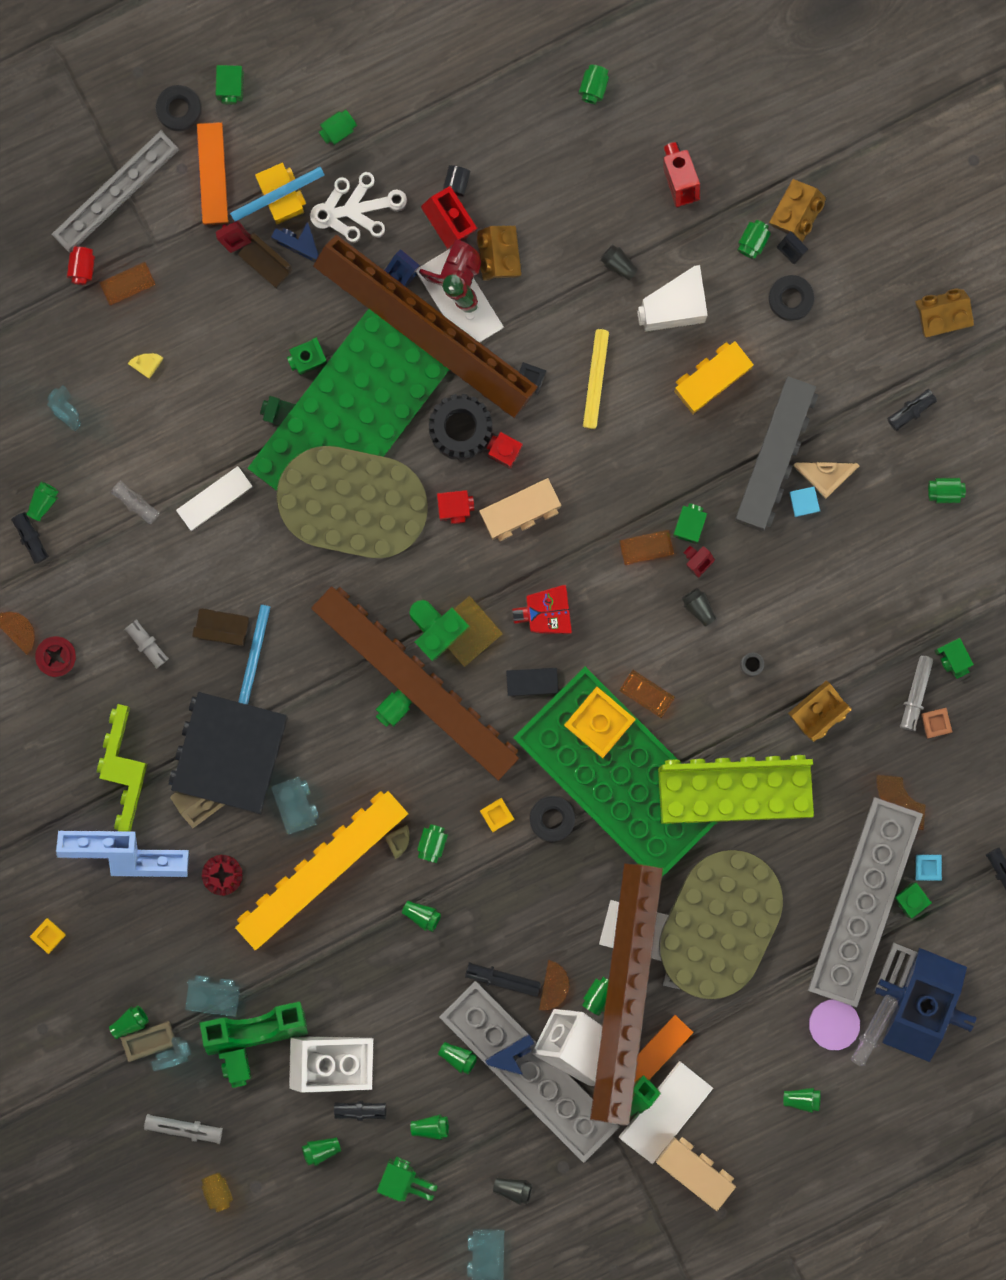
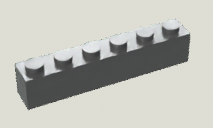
[734,376,818,531]

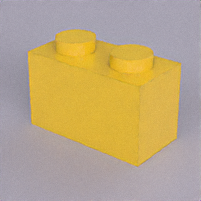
[255,163,306,225]

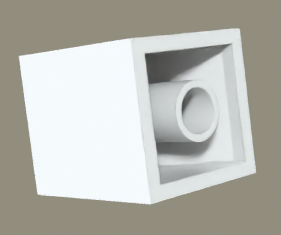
[637,265,708,332]
[531,1009,603,1086]

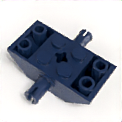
[875,948,976,1062]

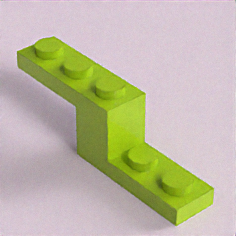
[97,704,147,832]

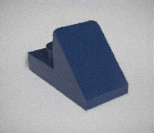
[271,222,319,263]
[384,249,420,287]
[485,1034,535,1075]

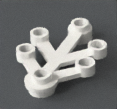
[310,172,407,243]

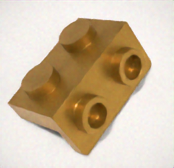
[769,179,826,241]
[477,226,522,280]
[915,289,974,338]
[788,680,852,742]

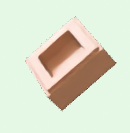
[921,708,952,739]

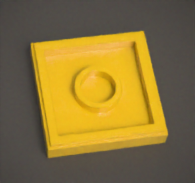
[564,687,636,758]

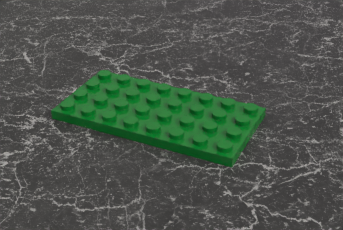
[247,309,449,491]
[513,666,717,877]

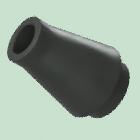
[600,245,638,281]
[682,588,716,627]
[493,1177,532,1205]

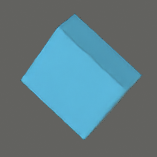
[789,487,820,517]
[915,855,942,880]

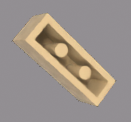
[479,478,561,542]
[655,1137,736,1211]

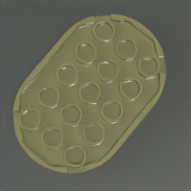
[276,446,428,558]
[659,850,783,999]

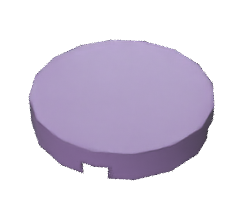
[809,999,860,1050]

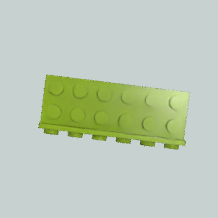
[658,755,814,824]

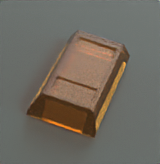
[99,262,156,305]
[619,530,674,565]
[619,670,675,718]

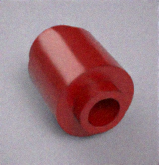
[67,247,95,285]

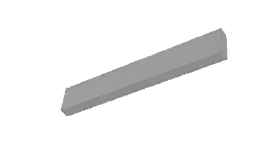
[52,131,179,253]

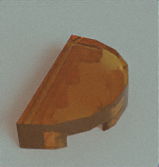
[0,611,35,655]
[539,959,569,1010]

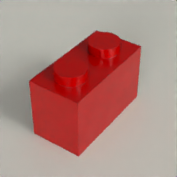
[421,186,478,249]

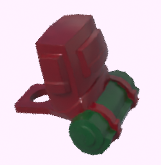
[419,239,481,313]

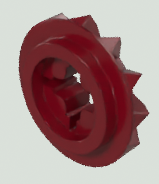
[35,636,76,677]
[201,855,243,896]

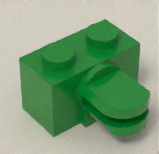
[409,600,470,662]
[377,1156,438,1202]

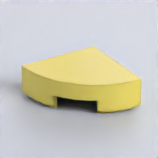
[128,353,164,379]

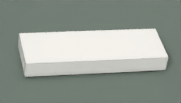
[176,466,253,531]

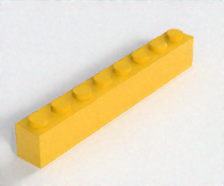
[235,791,409,950]

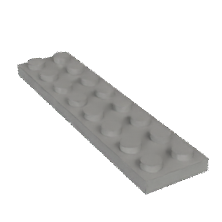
[808,797,923,1007]
[439,980,620,1163]

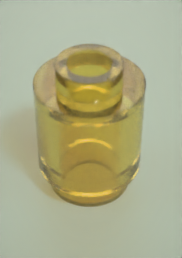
[201,1172,233,1212]

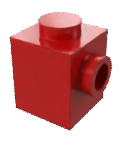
[486,432,523,469]
[437,490,475,524]

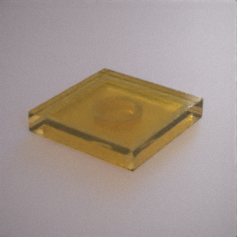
[448,596,503,667]

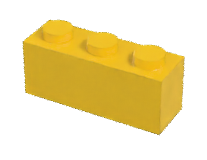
[674,341,754,414]

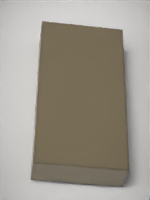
[121,1021,178,1062]

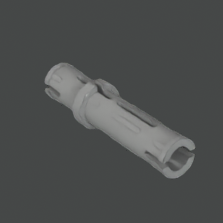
[144,1114,223,1144]

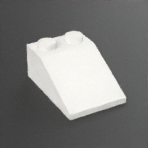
[289,1037,373,1092]

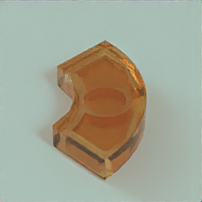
[876,775,926,830]

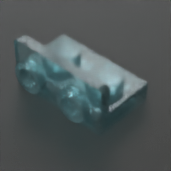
[47,385,81,431]
[271,776,319,835]
[185,975,241,1017]
[151,1037,191,1072]
[467,1229,504,1280]

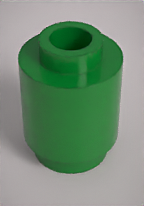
[578,65,609,104]
[318,109,357,145]
[737,220,771,260]
[928,478,966,504]
[375,689,412,727]
[417,824,448,863]
[582,977,609,1016]

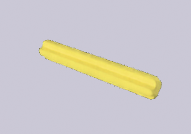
[583,329,609,429]

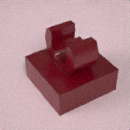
[216,220,252,253]
[683,546,715,578]

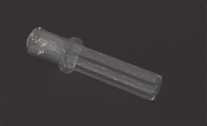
[850,995,898,1066]

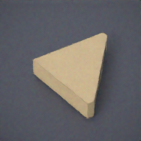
[793,462,859,499]

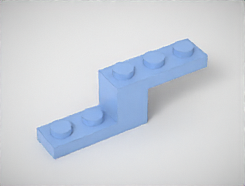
[56,831,189,877]

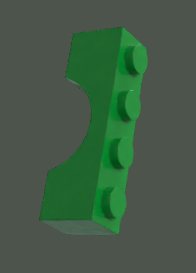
[200,1002,308,1056]

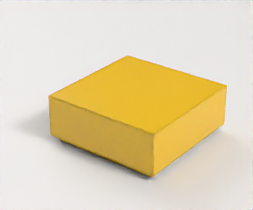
[480,798,515,832]
[30,918,66,954]

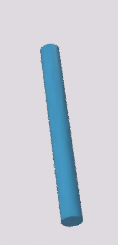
[230,167,324,222]
[238,605,271,705]

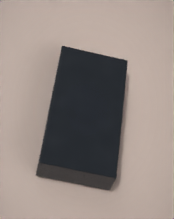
[506,668,558,696]

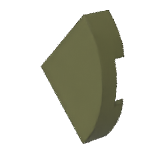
[384,825,410,859]

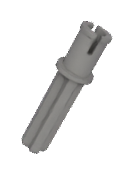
[900,656,933,731]

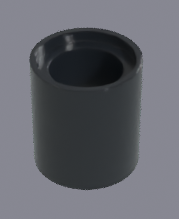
[443,165,471,196]

